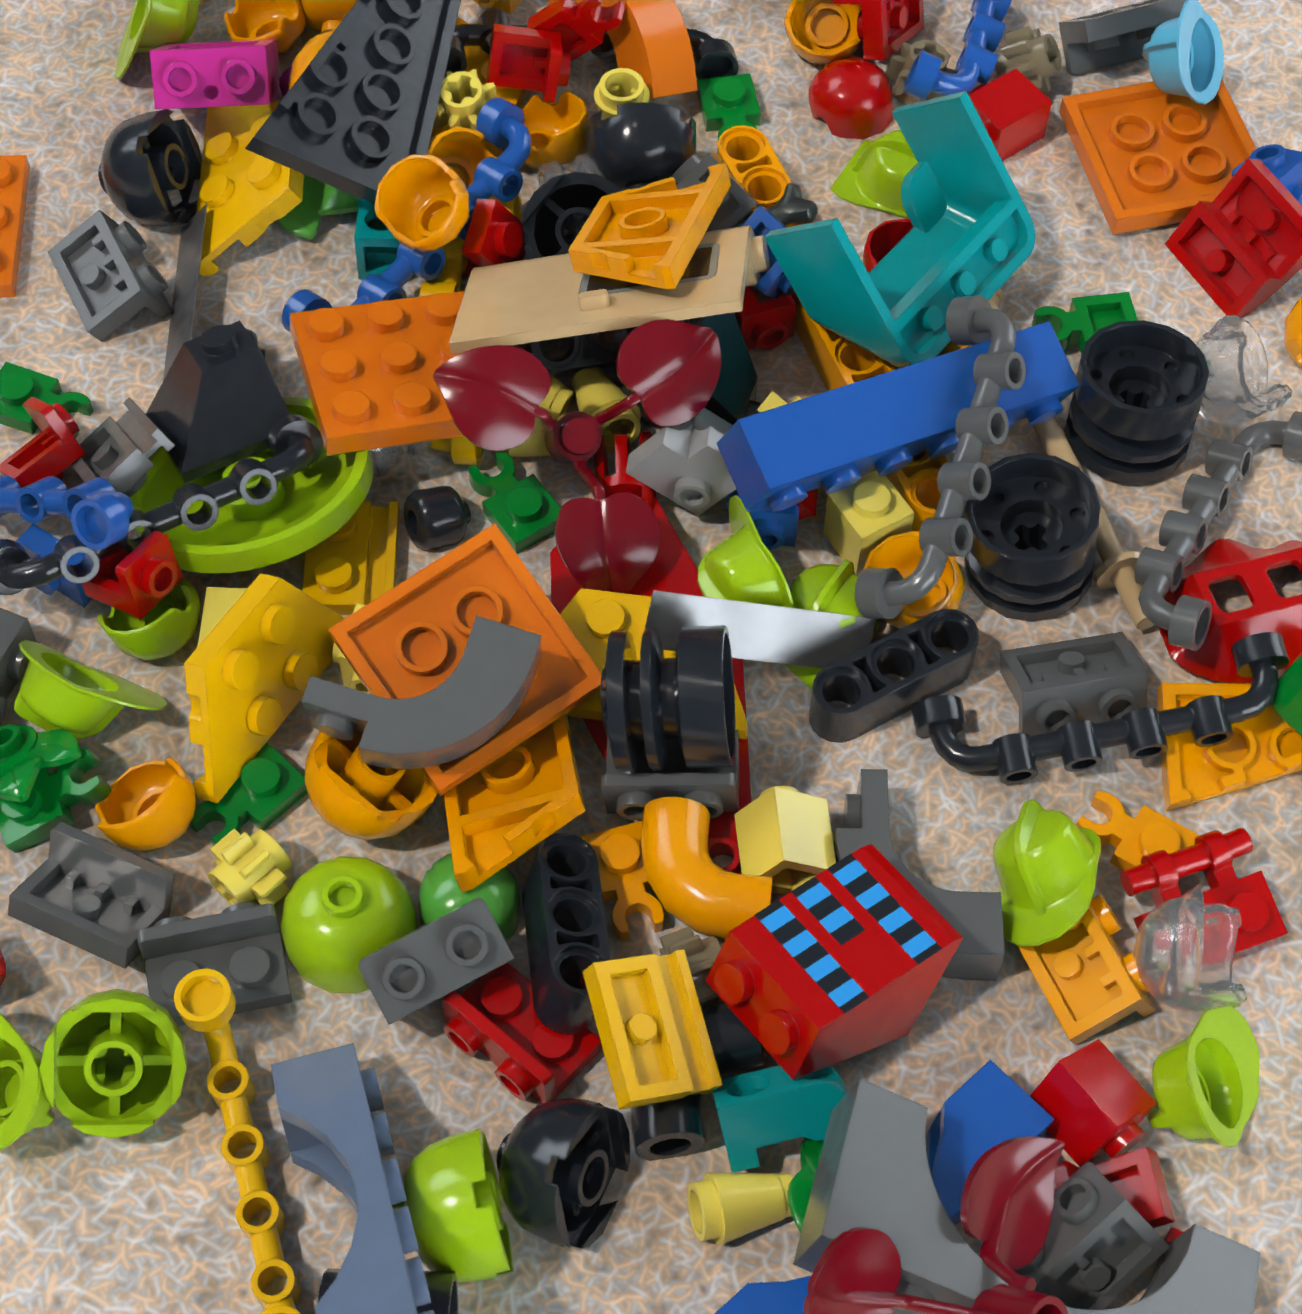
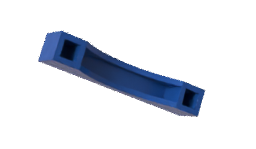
[715,1060,1054,1314]

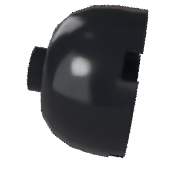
[585,102,696,191]
[98,109,202,227]
[522,172,622,259]
[496,1098,630,1249]

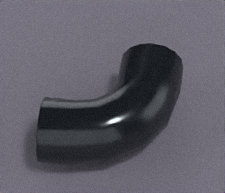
[630,1001,764,1161]

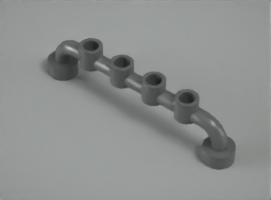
[855,296,1026,619]
[1135,411,1302,651]

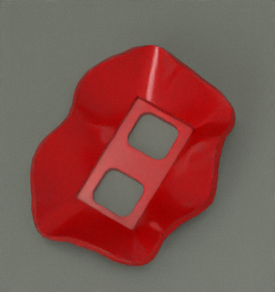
[1159,539,1302,684]

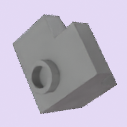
[626,408,736,516]

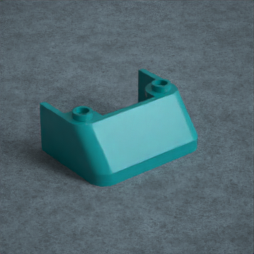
[764,91,1035,368]

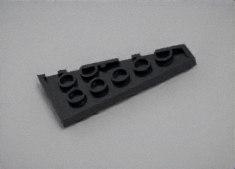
[245,0,461,204]

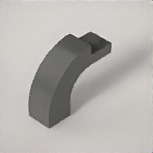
[301,615,542,769]
[833,769,1005,981]

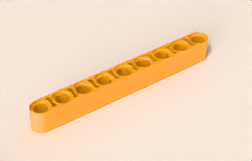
[717,125,948,532]

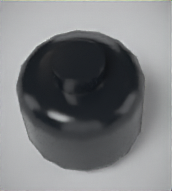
[404,486,471,550]

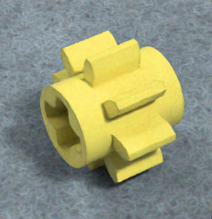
[433,69,497,130]
[207,829,292,905]

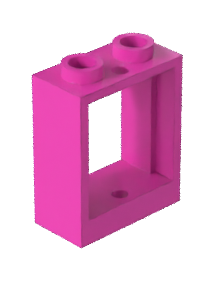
[149,39,281,109]

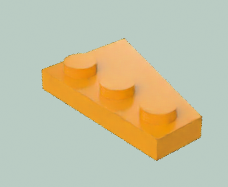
[1157,682,1302,811]

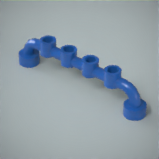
[903,0,1012,101]
[282,97,532,333]
[0,475,134,550]

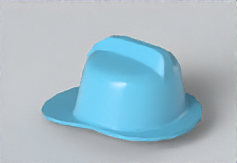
[1142,0,1224,104]

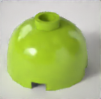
[281,856,418,994]
[39,989,188,1139]
[392,1128,514,1282]

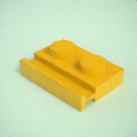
[302,501,400,615]
[583,949,722,1110]

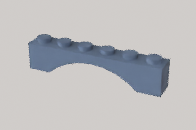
[270,1043,434,1314]

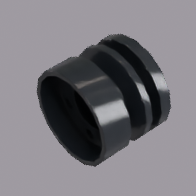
[1064,320,1210,483]
[964,453,1101,621]
[601,625,736,772]

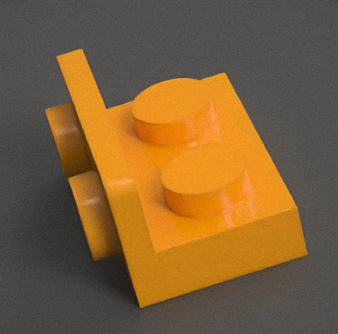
[1017,894,1156,1045]

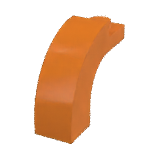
[548,0,698,99]

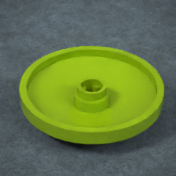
[129,397,373,574]

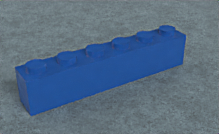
[716,321,1080,512]

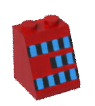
[705,844,963,1080]

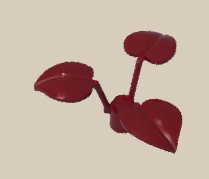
[433,319,721,594]
[804,1136,1068,1314]

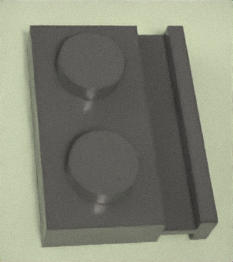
[71,397,175,497]

